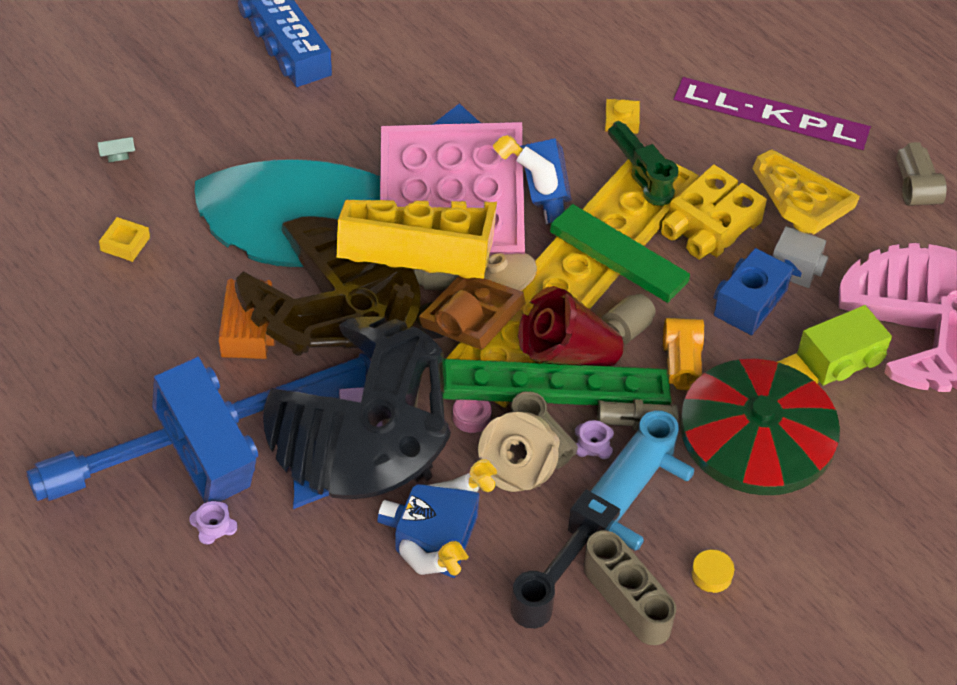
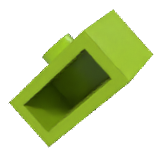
[797,305,892,386]

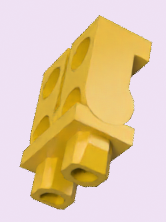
[661,164,767,260]

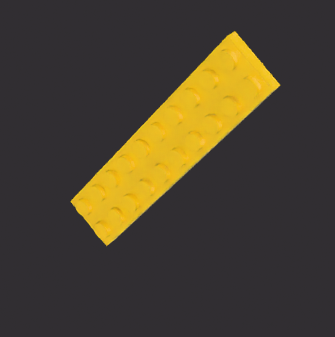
[446,158,699,408]

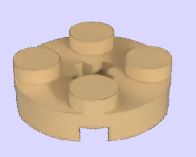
[478,411,560,492]

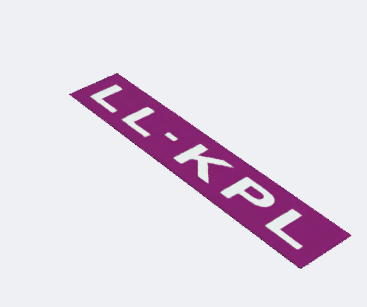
[673,77,871,150]

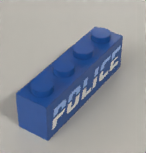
[238,0,332,87]

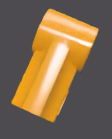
[663,318,704,390]

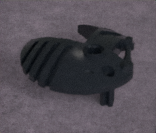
[263,316,451,499]

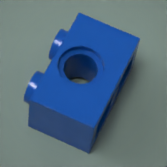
[713,248,793,336]

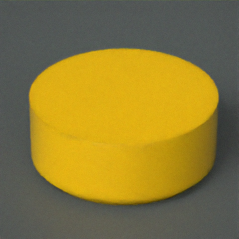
[691,550,735,593]

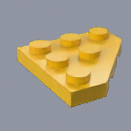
[752,149,860,234]

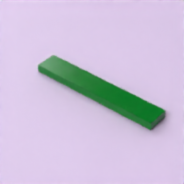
[440,359,672,405]

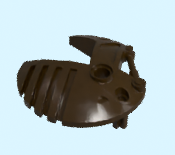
[235,216,421,356]

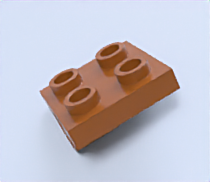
[419,276,526,350]

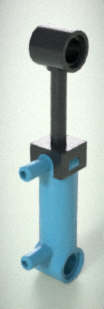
[511,411,695,629]

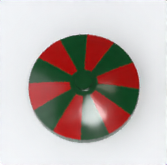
[680,359,840,495]

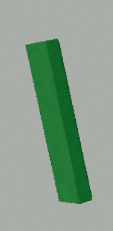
[550,204,690,303]

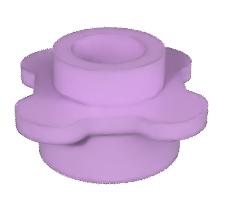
[575,420,614,459]
[189,501,237,544]

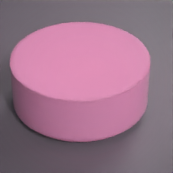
[452,400,492,433]

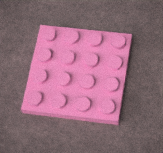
[380,122,525,256]

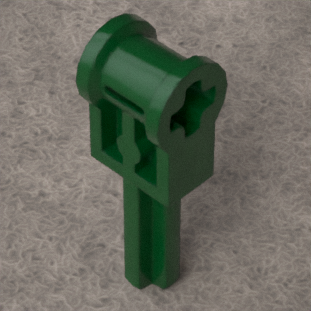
[608,121,678,206]

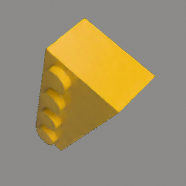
[336,200,497,279]

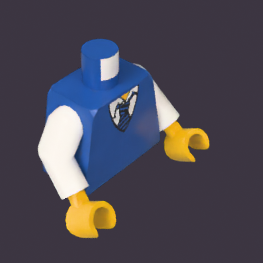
[493,135,572,225]
[378,459,497,578]

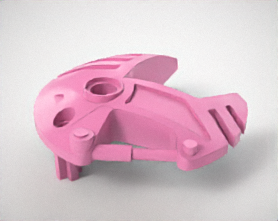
[839,243,957,392]

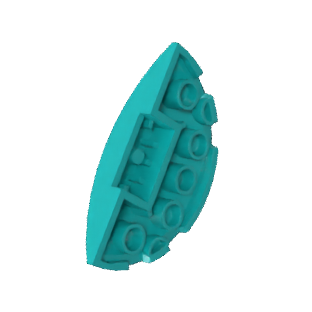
[195,160,381,267]

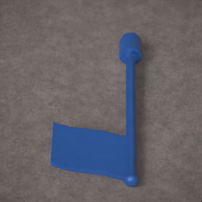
[26,353,371,509]

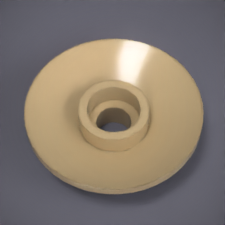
[484,253,537,291]

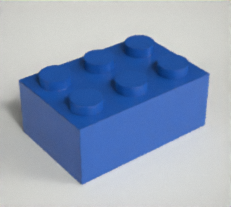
[152,356,258,503]

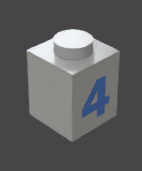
[773,226,829,288]

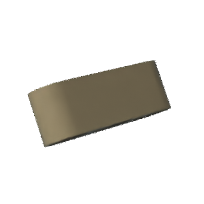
[583,531,676,645]

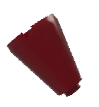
[518,286,624,366]

